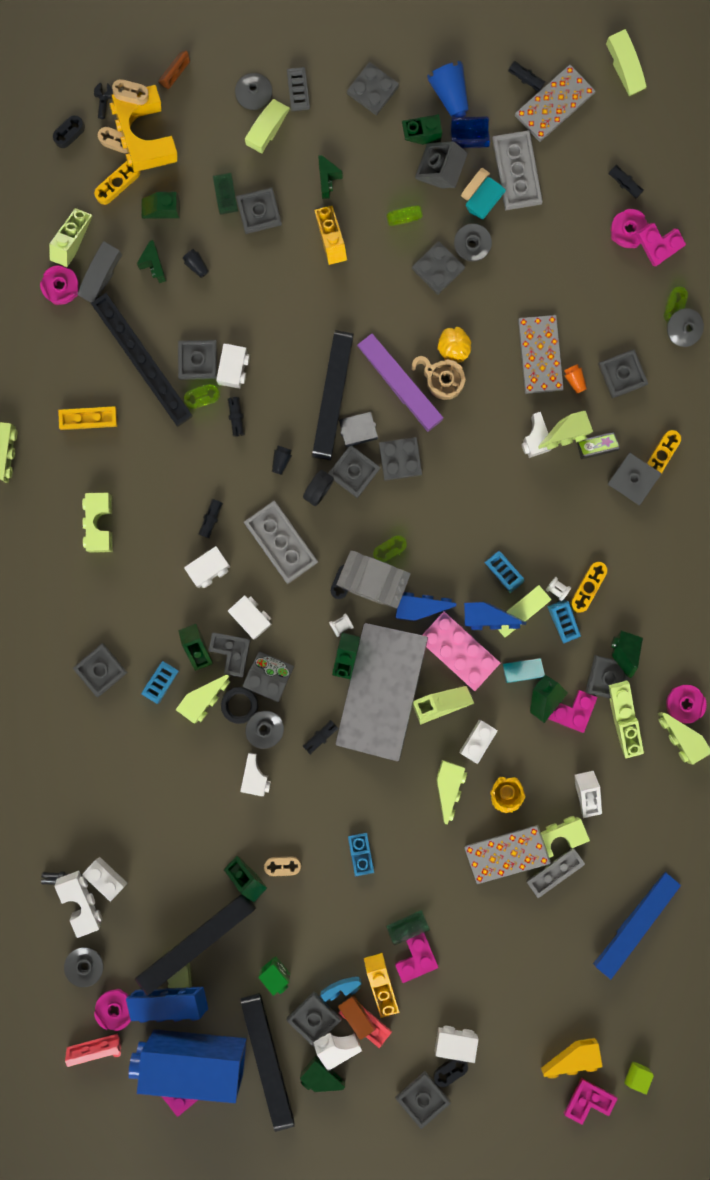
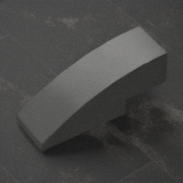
[77,241,122,303]

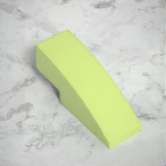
[606,29,647,96]
[245,99,290,153]
[498,585,551,638]

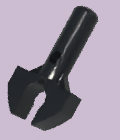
[94,83,113,120]

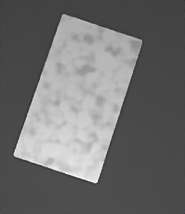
[336,623,428,761]

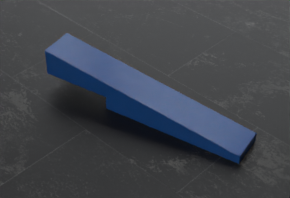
[593,872,681,980]

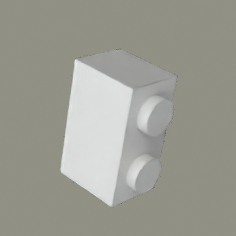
[216,344,250,389]
[184,546,230,588]
[228,595,272,640]
[459,720,498,764]
[82,857,128,902]
[434,1026,479,1063]

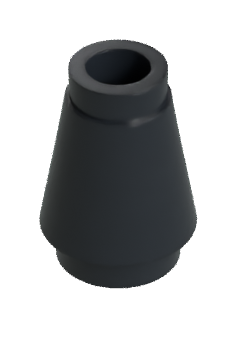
[182,249,209,278]
[271,446,292,475]

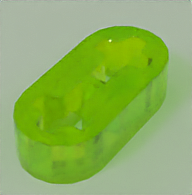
[386,206,423,226]
[664,286,688,322]
[184,384,220,409]
[373,536,407,562]

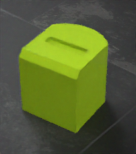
[624,1062,654,1095]

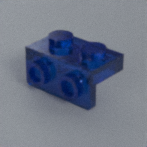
[450,117,490,148]

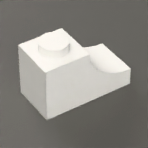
[522,412,552,458]
[240,752,271,796]
[575,771,602,818]
[313,1033,362,1071]

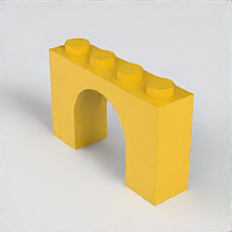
[109,85,177,172]

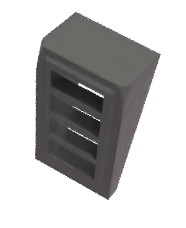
[287,67,310,111]

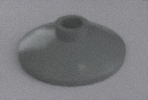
[235,73,272,110]
[454,224,492,261]
[667,308,704,347]
[245,711,284,749]
[64,947,103,987]

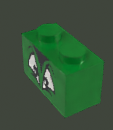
[258,956,290,996]

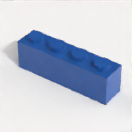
[126,987,209,1023]

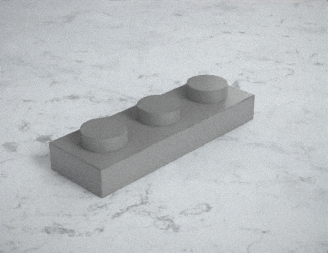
[526,848,585,898]

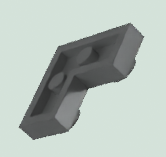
[209,632,250,677]

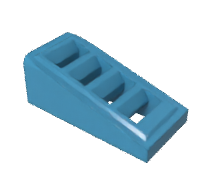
[485,551,525,593]
[547,599,581,644]
[141,661,179,704]

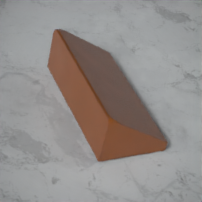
[158,50,190,89]
[338,995,376,1040]

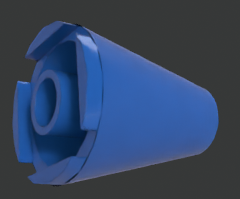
[427,61,469,119]

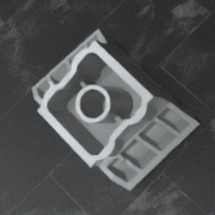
[337,550,410,608]

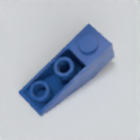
[395,592,457,621]
[464,602,526,630]

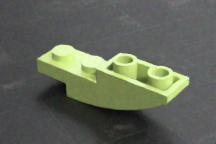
[608,680,644,759]

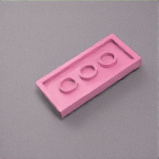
[422,611,500,691]

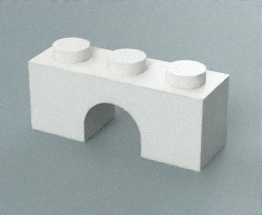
[54,871,103,938]

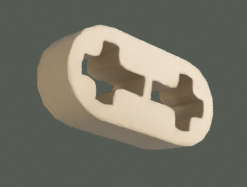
[112,79,149,105]
[98,127,128,153]
[461,168,490,201]
[264,856,301,876]

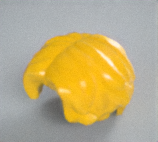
[437,327,472,363]
[490,777,525,813]

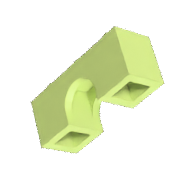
[82,493,113,553]
[541,816,590,858]

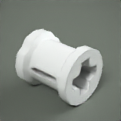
[546,577,571,601]
[329,613,354,637]

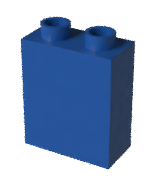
[129,1029,247,1103]

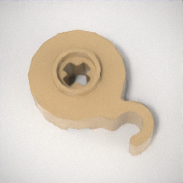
[412,356,466,400]

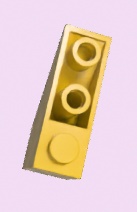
[314,206,347,265]
[364,953,399,1018]
[541,1038,603,1078]

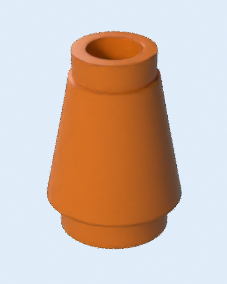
[564,364,587,394]

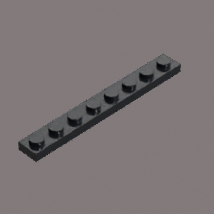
[91,293,193,427]

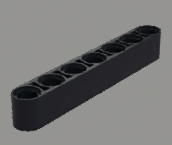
[312,330,354,461]
[135,894,256,996]
[240,993,295,1132]

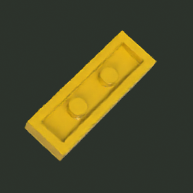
[58,406,118,430]

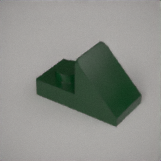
[318,155,343,199]
[137,240,166,283]

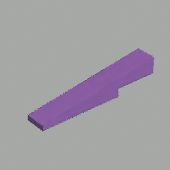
[357,334,443,432]

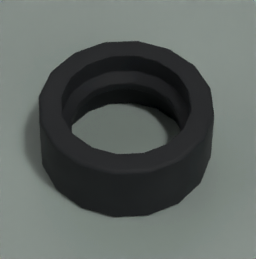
[221,687,258,724]

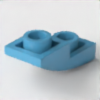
[348,833,374,877]
[320,977,361,1002]

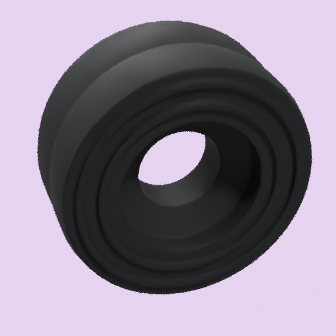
[303,470,334,506]

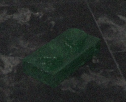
[213,173,238,215]
[386,910,430,946]

